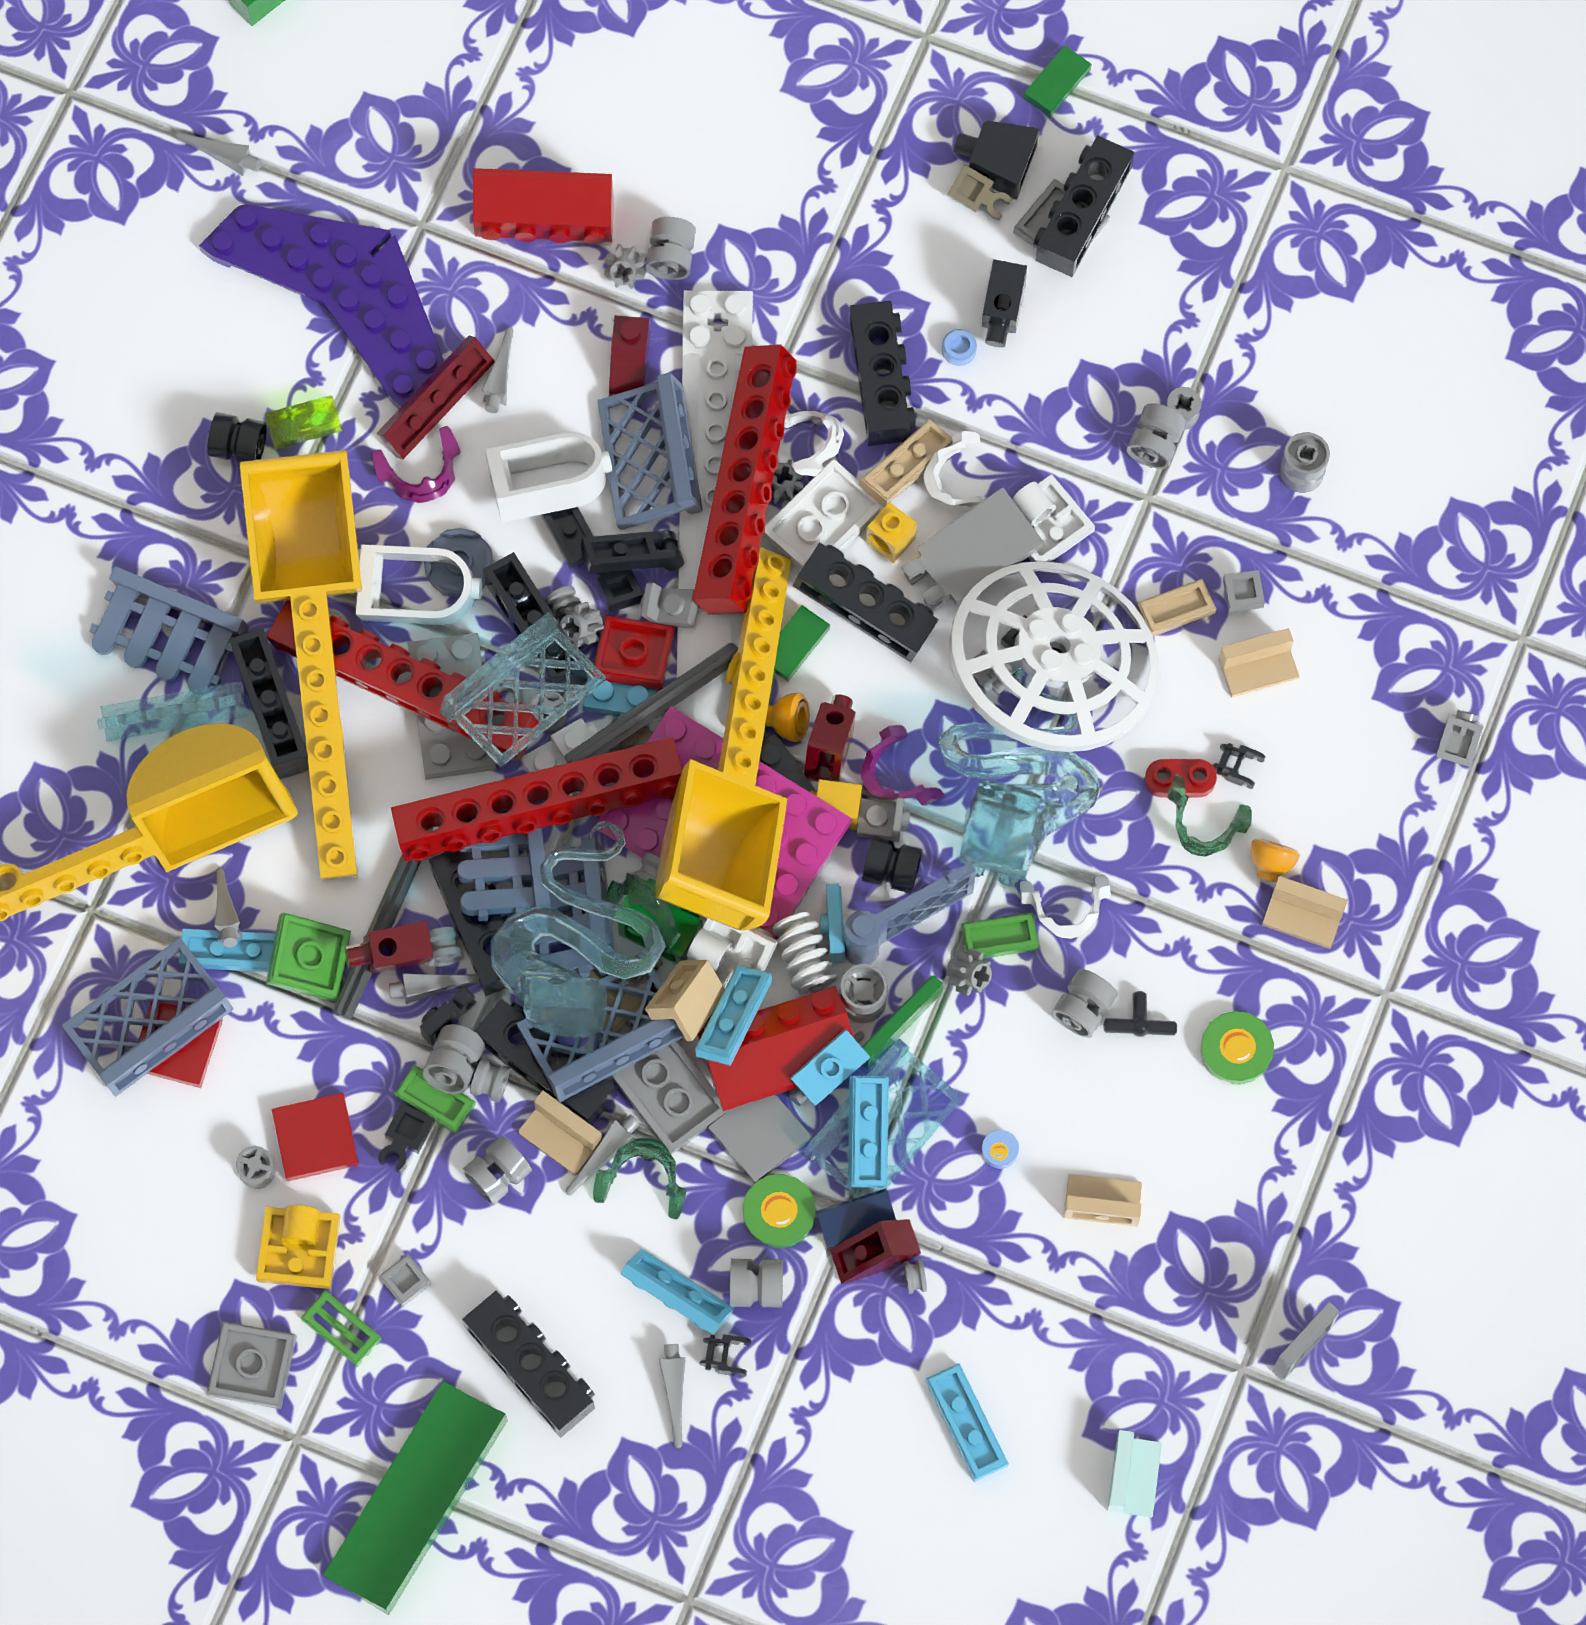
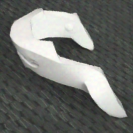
[784,410,844,476]
[924,431,984,508]
[1020,875,1111,939]

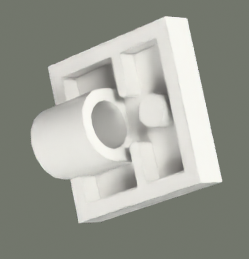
[1012,474,1095,562]
[687,918,778,989]

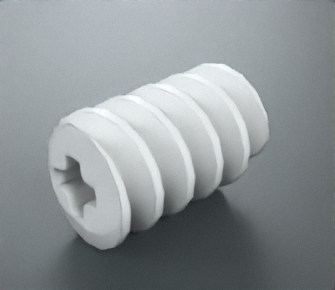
[773,912,837,994]

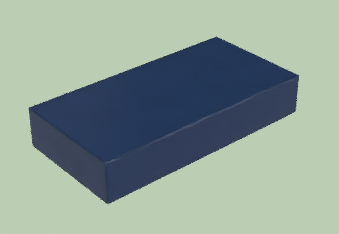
[816,1188,896,1248]

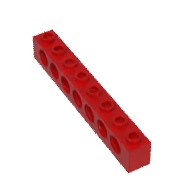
[692,344,797,615]
[266,600,540,762]
[390,737,682,862]

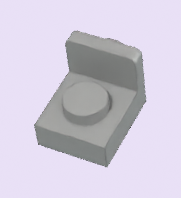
[641,583,698,627]
[1436,709,1484,767]
[856,797,910,842]

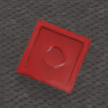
[592,615,675,690]
[137,1002,223,1088]
[271,1093,359,1181]

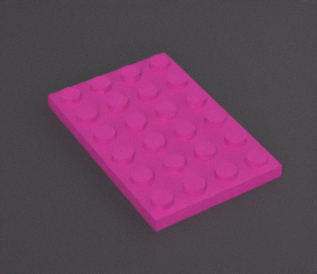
[594,706,853,940]

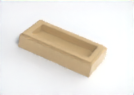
[1137,579,1216,637]

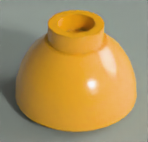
[765,692,810,743]
[1250,838,1300,882]

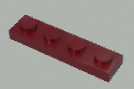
[376,335,495,460]

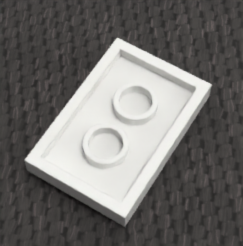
[762,459,884,569]

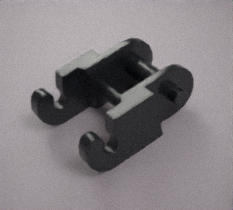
[1212,743,1266,789]
[699,1334,752,1377]

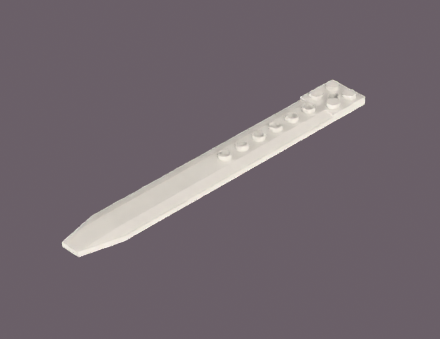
[676,290,753,738]

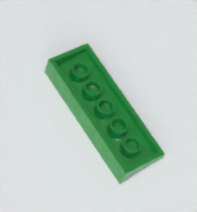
[323,1381,508,1615]

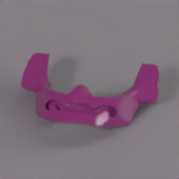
[371,426,461,503]
[861,725,944,806]

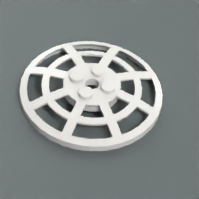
[949,561,1159,752]

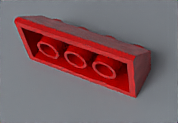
[473,168,614,245]
[697,986,863,1111]

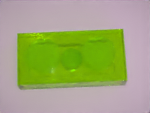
[264,395,342,450]

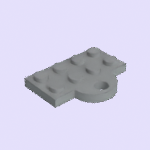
[407,633,523,780]

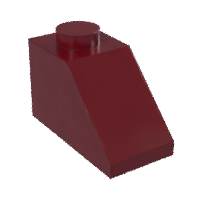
[609,315,650,396]
[830,1219,921,1284]

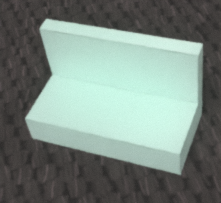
[1107,1430,1162,1518]

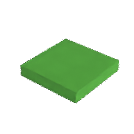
[266,912,351,1002]

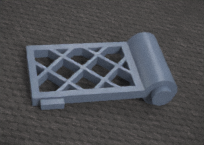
[844,862,976,965]

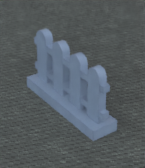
[89,566,249,695]
[457,801,551,924]
[522,835,617,986]

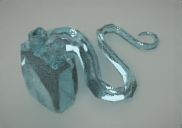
[937,668,1103,887]
[491,821,666,1039]

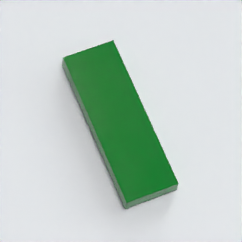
[862,975,943,1070]

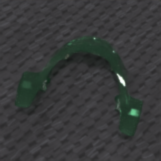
[1167,774,1252,857]
[606,872,681,953]
[593,1138,687,1220]

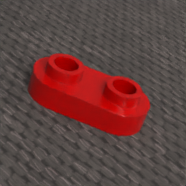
[1144,759,1217,798]

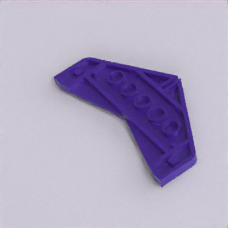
[199,204,444,409]

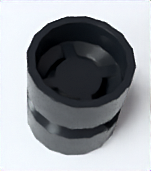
[207,412,267,462]
[862,836,923,894]

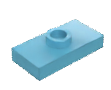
[820,883,845,964]
[790,1029,870,1106]

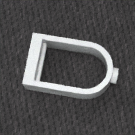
[485,432,612,523]
[356,544,483,625]

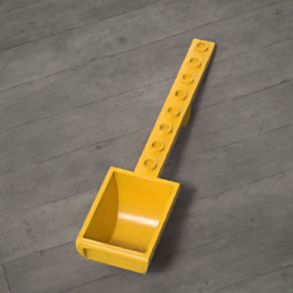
[240,450,363,880]
[655,547,791,931]
[0,723,298,922]

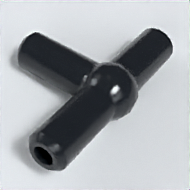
[1103,991,1177,1037]

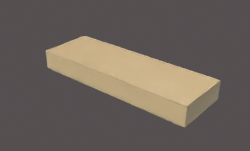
[859,419,953,507]

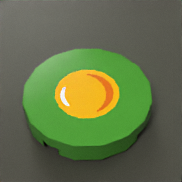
[1200,1011,1274,1085]
[742,1174,816,1249]

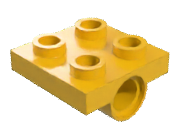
[256,1205,341,1289]

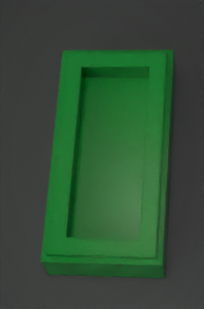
[1023,45,1092,117]
[774,605,830,682]

